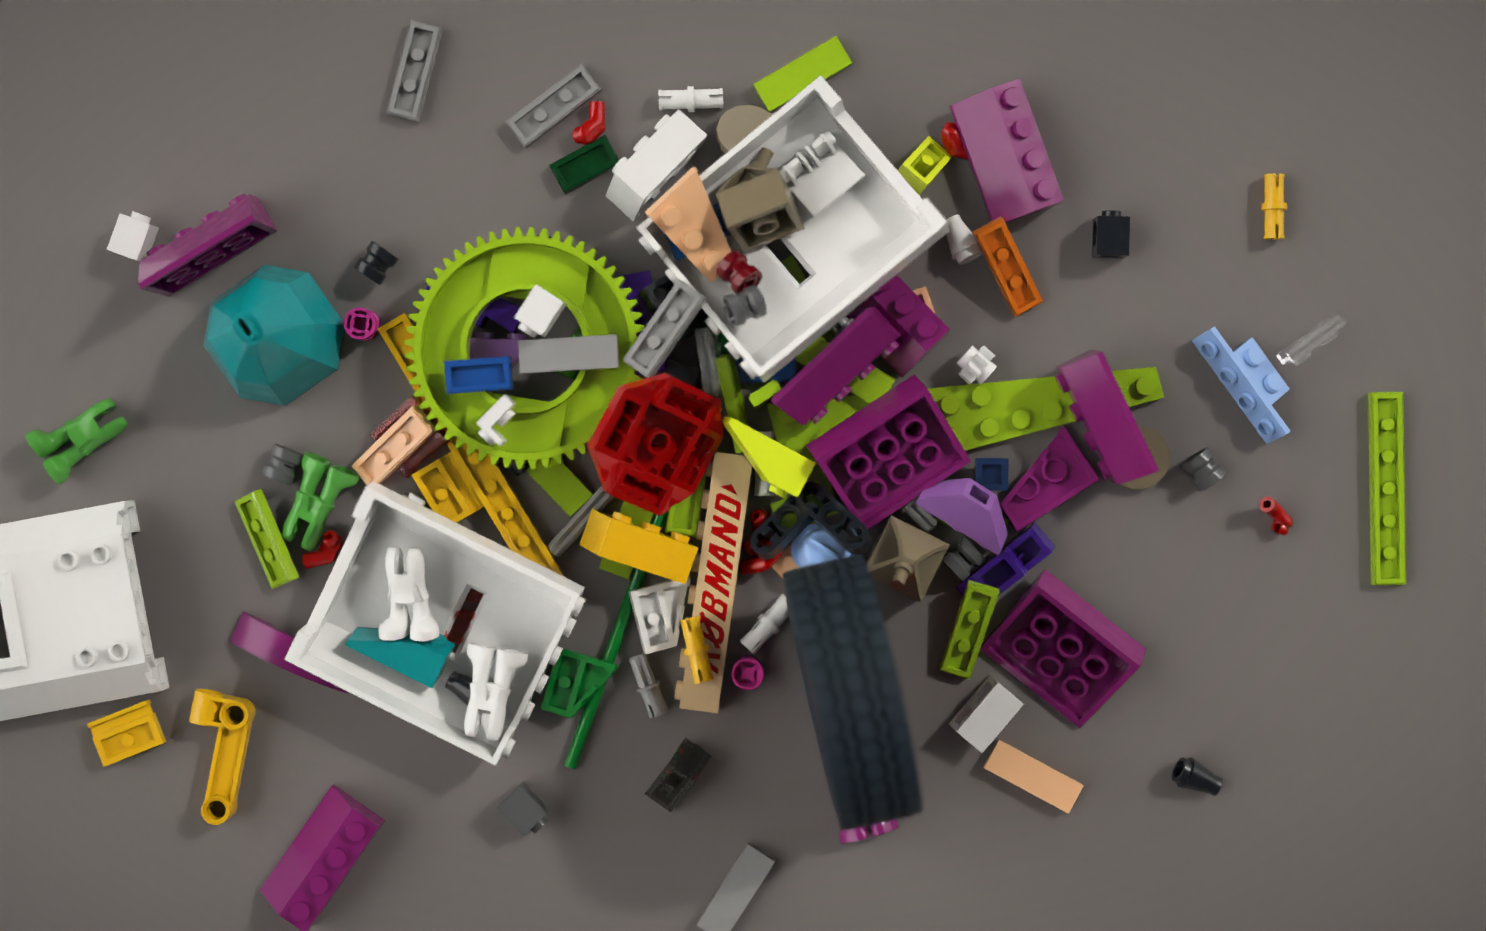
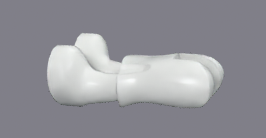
[378,547,440,641]
[464,643,528,741]

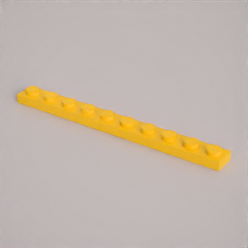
[378,313,566,578]

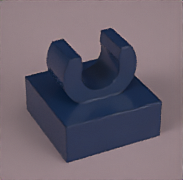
[975,458,1009,491]

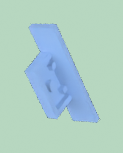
[1192,326,1290,444]

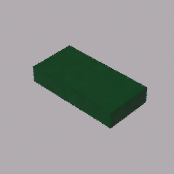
[549,135,619,194]

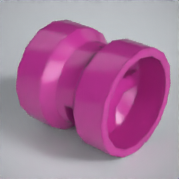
[344,307,381,341]
[732,655,764,690]

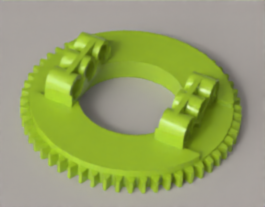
[404,227,645,469]

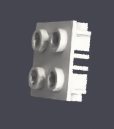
[779,131,865,218]

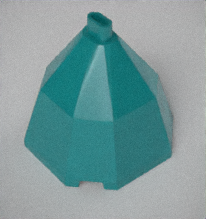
[203,264,345,406]

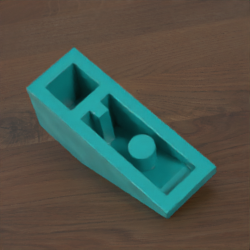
[345,627,455,688]

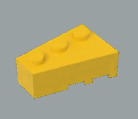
[579,508,698,584]

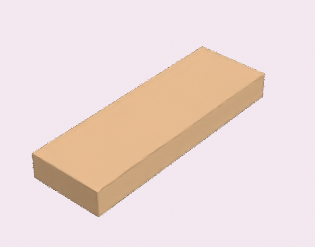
[352,404,437,485]
[983,739,1084,814]

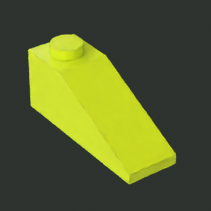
[722,416,815,499]

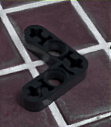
[750,482,872,560]

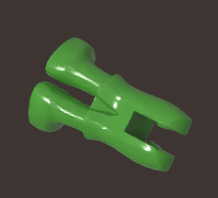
[25,398,129,485]
[282,451,360,551]

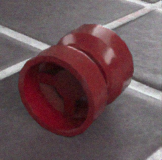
[716,250,762,294]

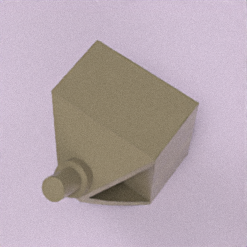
[716,147,805,253]
[866,515,950,603]

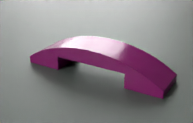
[230,612,348,693]

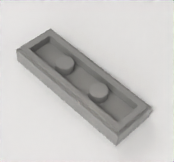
[386,20,443,122]
[506,64,602,148]
[623,279,707,378]
[518,334,619,374]
[696,842,775,931]

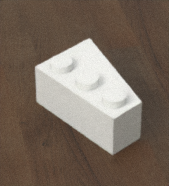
[605,109,707,222]

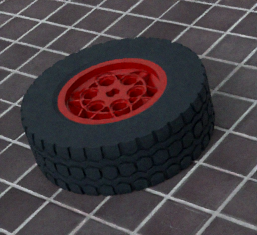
[783,555,922,830]

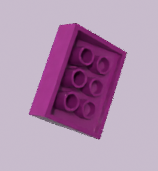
[138,194,277,297]
[806,374,971,529]
[980,569,1146,728]

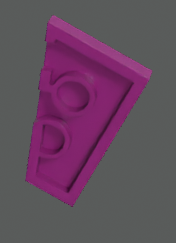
[1000,426,1099,533]

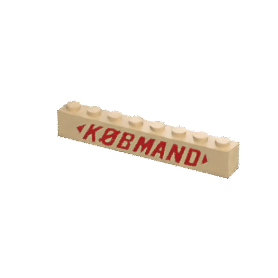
[674,452,752,714]

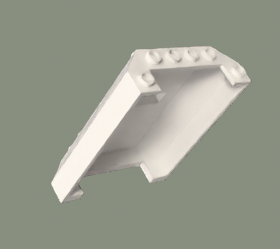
[636,76,949,383]
[285,481,586,766]
[0,500,170,721]

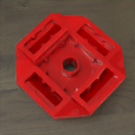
[587,373,724,516]

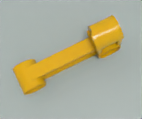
[189,689,256,825]

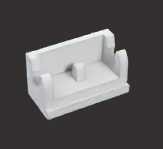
[949,675,1024,753]

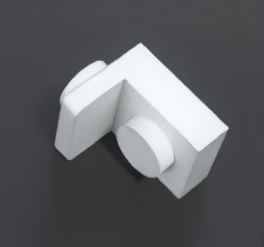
[477,395,517,446]

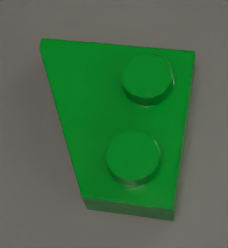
[541,647,619,718]

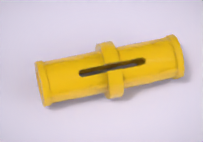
[1261,173,1287,240]
[679,616,714,684]

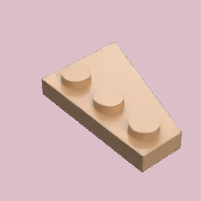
[645,166,731,283]

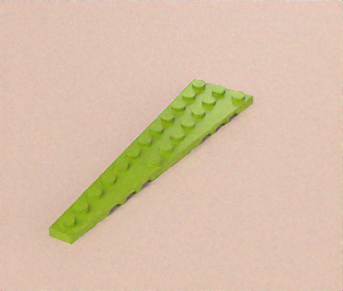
[767,367,1164,487]

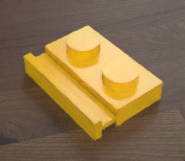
[412,452,484,523]
[87,699,167,767]

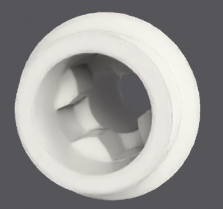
[946,214,982,265]

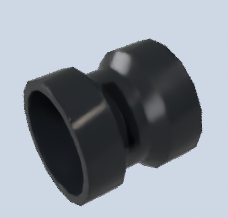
[354,241,398,285]

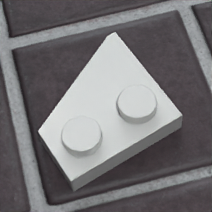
[628,576,691,654]

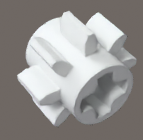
[956,345,997,384]

